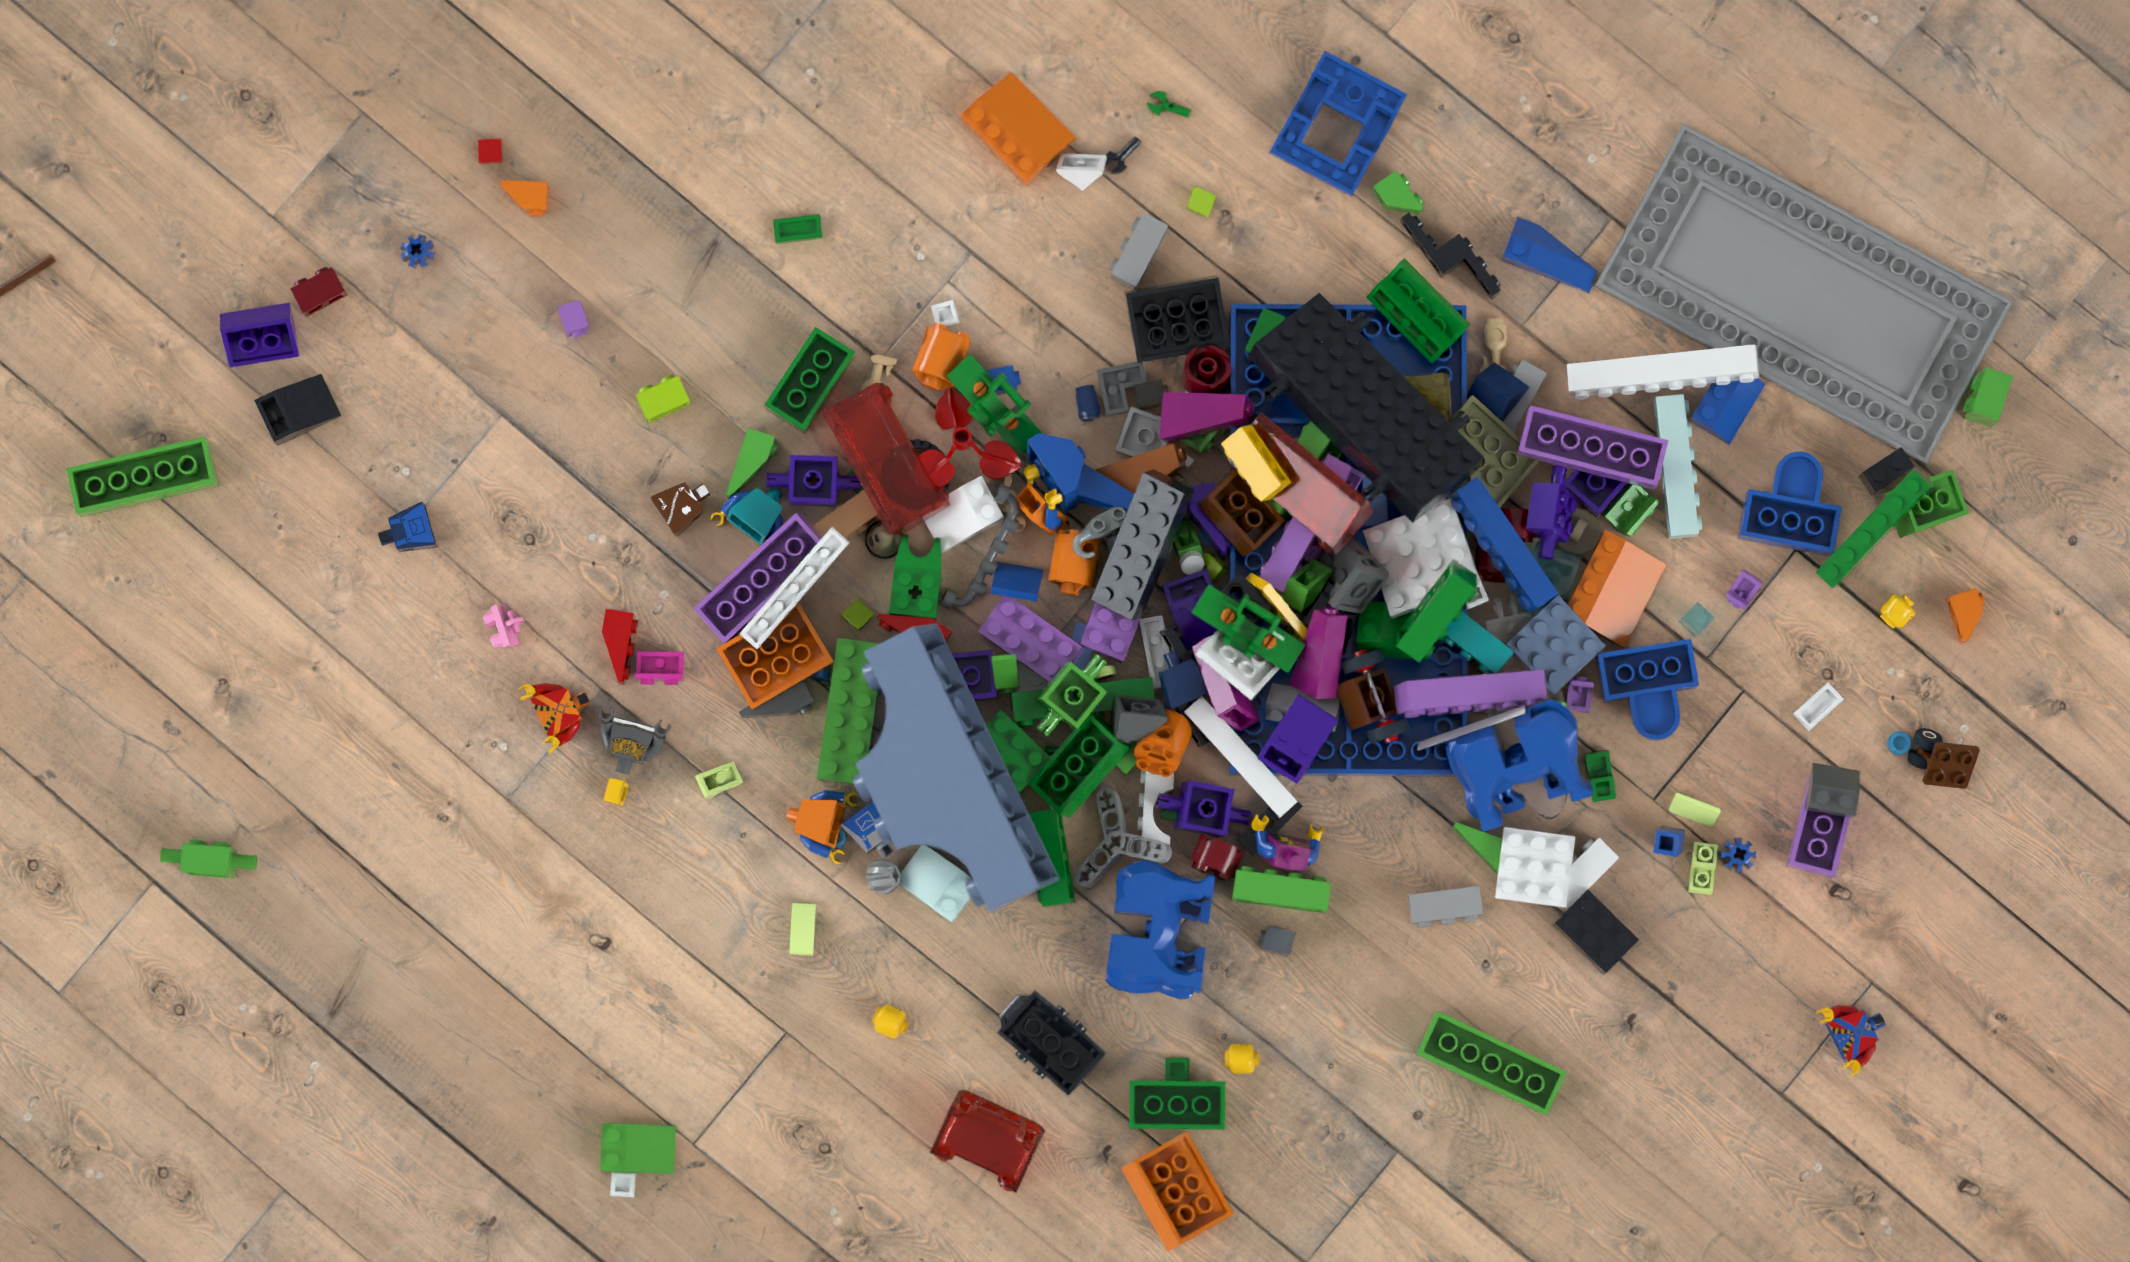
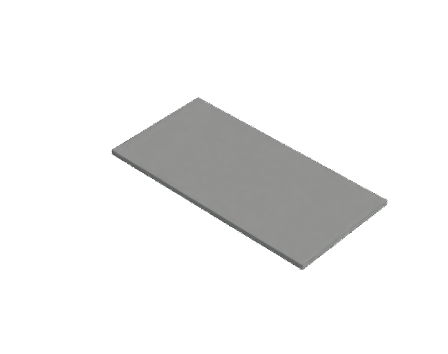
[1594,124,2014,465]

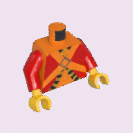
[518,683,591,753]

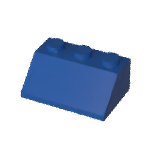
[1689,378,1765,445]

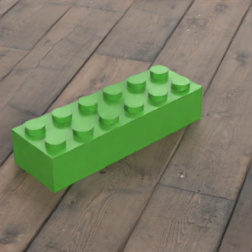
[66,437,219,517]
[817,638,880,785]
[1415,1011,1567,1116]

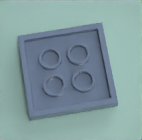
[1505,595,1605,694]

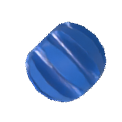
[400,234,435,268]
[1721,838,1756,873]

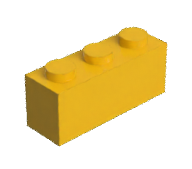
[1221,425,1291,501]

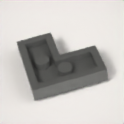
[1097,362,1147,417]

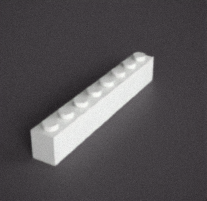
[1567,344,1759,400]

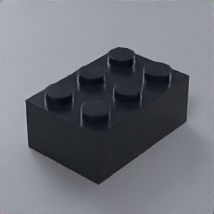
[1553,890,1639,975]

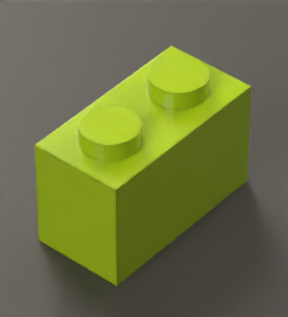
[636,375,691,424]

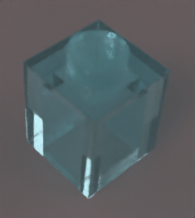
[1678,602,1715,638]

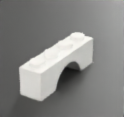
[1136,770,1174,862]

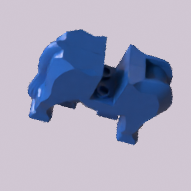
[1446,700,1593,832]
[1105,860,1215,1000]

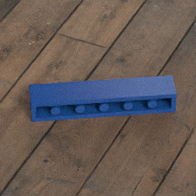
[1448,476,1559,614]

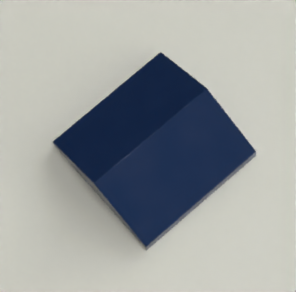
[1467,362,1530,422]

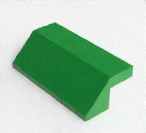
[1366,258,1471,363]

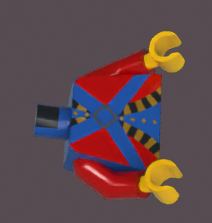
[1816,1005,1886,1077]

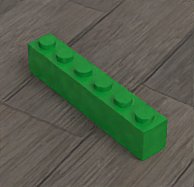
[1816,469,1934,589]
[1010,677,1155,726]

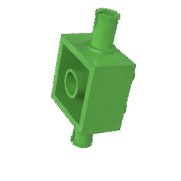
[1036,654,1107,737]
[160,840,257,879]

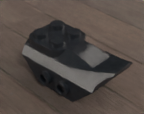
[997,991,1106,1096]

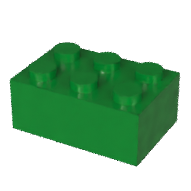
[986,710,1050,794]

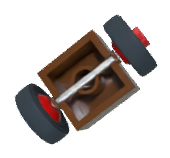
[1337,649,1410,743]

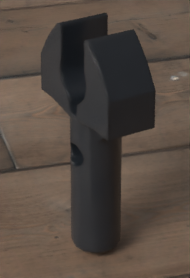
[1104,137,1141,174]

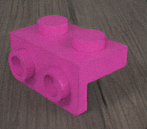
[635,651,684,685]

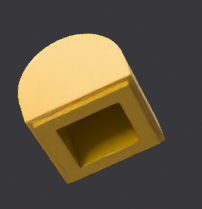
[603,778,629,806]

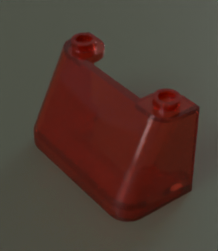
[930,1090,1045,1193]

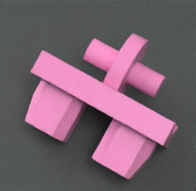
[483,605,524,648]

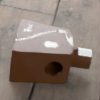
[650,482,710,537]

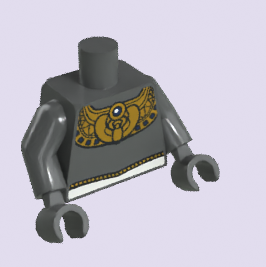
[598,706,671,775]

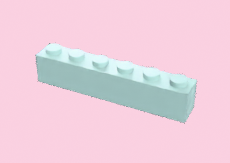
[1653,394,1702,539]

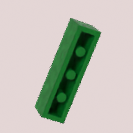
[1029,809,1076,907]

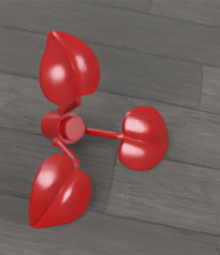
[914,388,1021,488]

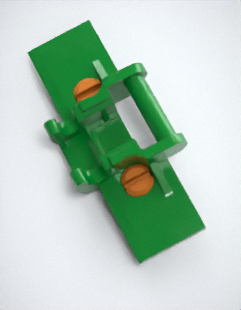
[946,354,1043,457]
[1191,585,1305,673]

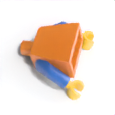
[1016,464,1069,535]
[787,790,859,864]

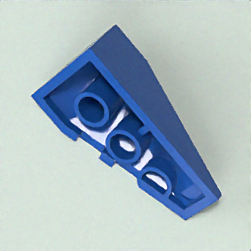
[1501,217,1597,293]

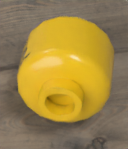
[1880,594,1915,629]
[872,1004,909,1039]
[1225,1043,1260,1074]

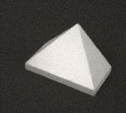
[1056,154,1107,191]

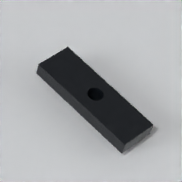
[1236,802,1303,857]

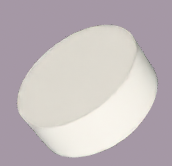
[1179,551,1204,575]

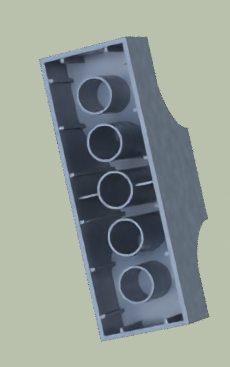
[853,623,1060,912]

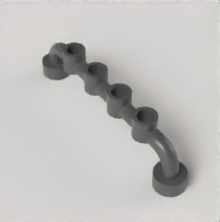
[939,484,1019,609]

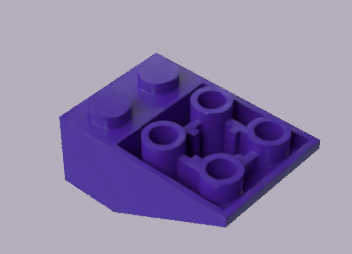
[1188,483,1230,560]
[1162,569,1218,652]
[1257,694,1338,784]

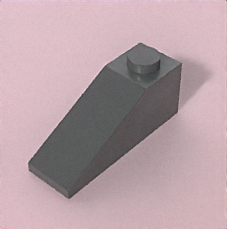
[739,680,815,718]

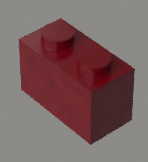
[290,267,348,317]

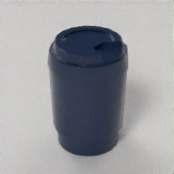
[1075,385,1101,422]

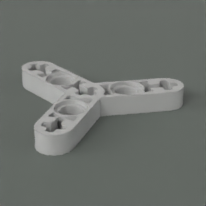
[1074,787,1172,889]

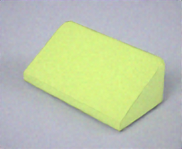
[1669,793,1721,827]

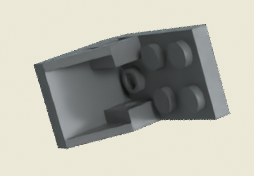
[1317,527,1389,614]

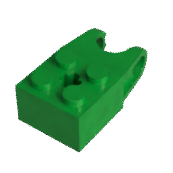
[889,534,942,621]

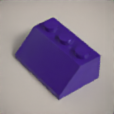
[220,303,299,368]

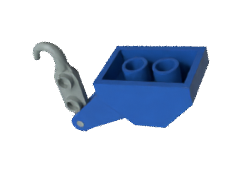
[1027,433,1134,558]

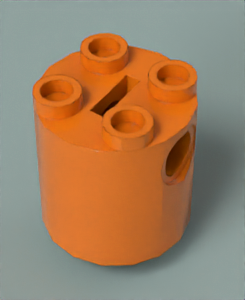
[912,323,971,391]
[1048,530,1103,596]
[1134,709,1192,778]

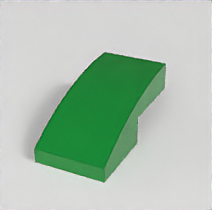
[1584,750,1616,802]

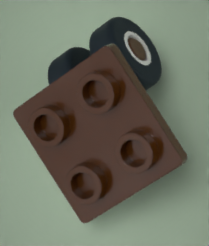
[1907,728,1980,789]

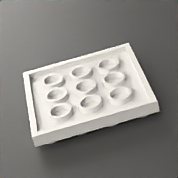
[1363,498,1481,619]

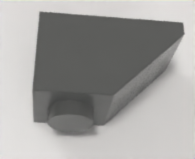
[1258,926,1296,958]

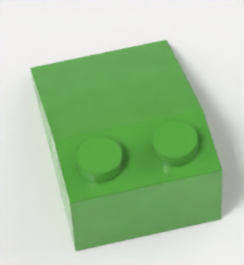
[1883,470,1969,538]
[600,1123,676,1174]

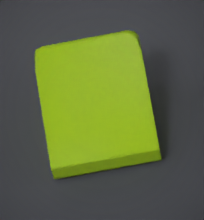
[1186,186,1216,218]
[1204,552,1229,582]
[841,599,875,632]

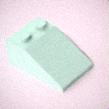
[899,845,971,923]

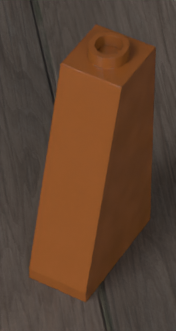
[1095,443,1187,510]

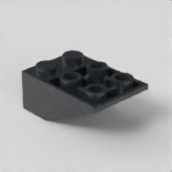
[254,374,342,446]

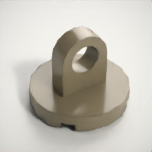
[1556,508,1601,556]

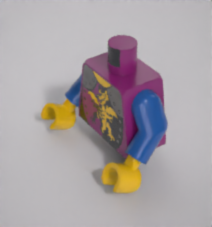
[1251,814,1324,872]

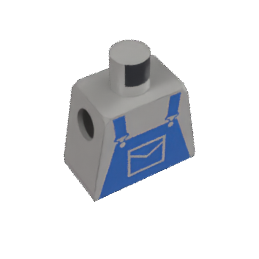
[840,801,894,859]

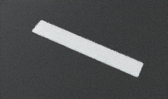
[1418,706,1525,750]

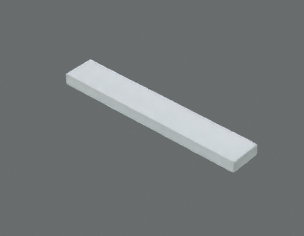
[739,527,850,649]
[1184,696,1298,818]

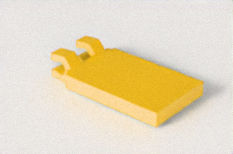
[1246,573,1308,643]

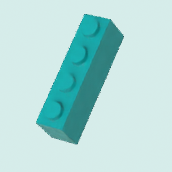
[1442,612,1514,674]

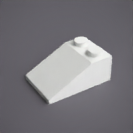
[920,476,1004,553]

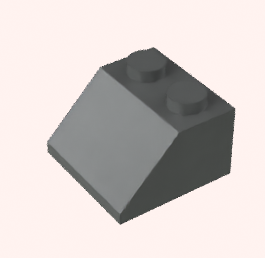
[1110,695,1167,743]
[1805,763,1860,818]

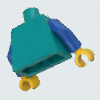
[711,487,784,546]

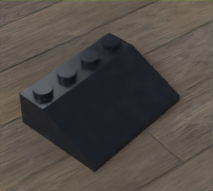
[1124,275,1230,363]

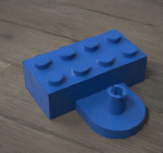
[1737,452,1842,556]
[1595,639,1699,741]

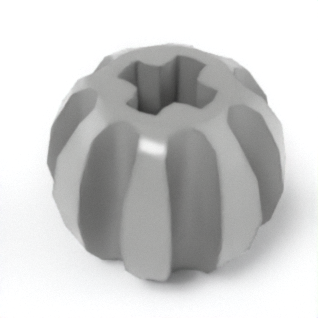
[866,859,900,894]

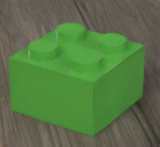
[1963,368,2013,427]

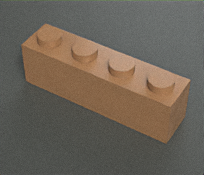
[813,483,891,541]

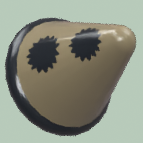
[865,519,903,559]

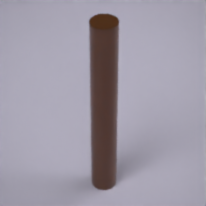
[0,254,56,297]

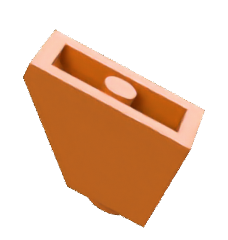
[500,180,549,217]
[1946,588,1985,644]

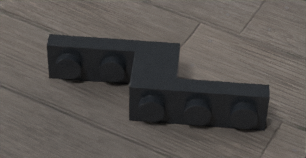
[1400,212,1501,300]
[1159,626,1210,747]

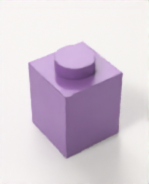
[558,300,590,339]

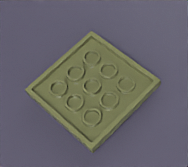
[1446,395,1539,508]

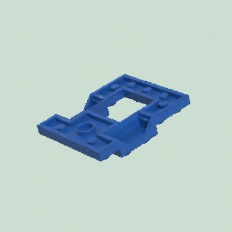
[1269,51,1407,197]

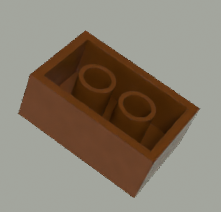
[1197,468,1285,557]

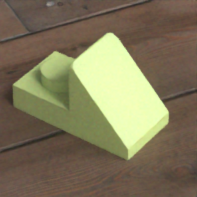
[695,761,743,798]

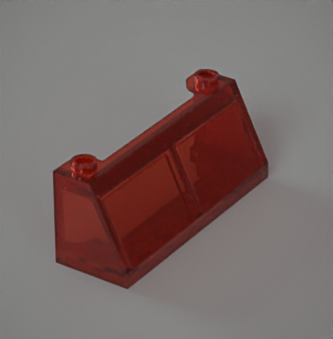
[822,383,951,535]
[1227,413,1374,554]

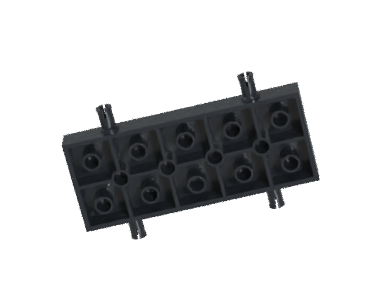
[1248,293,1484,523]

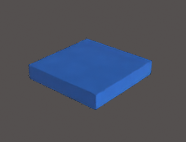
[990,561,1043,602]

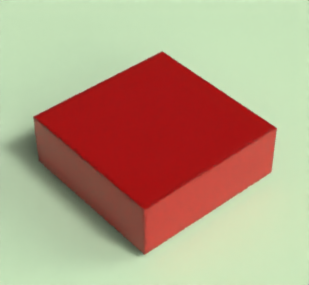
[478,139,503,164]

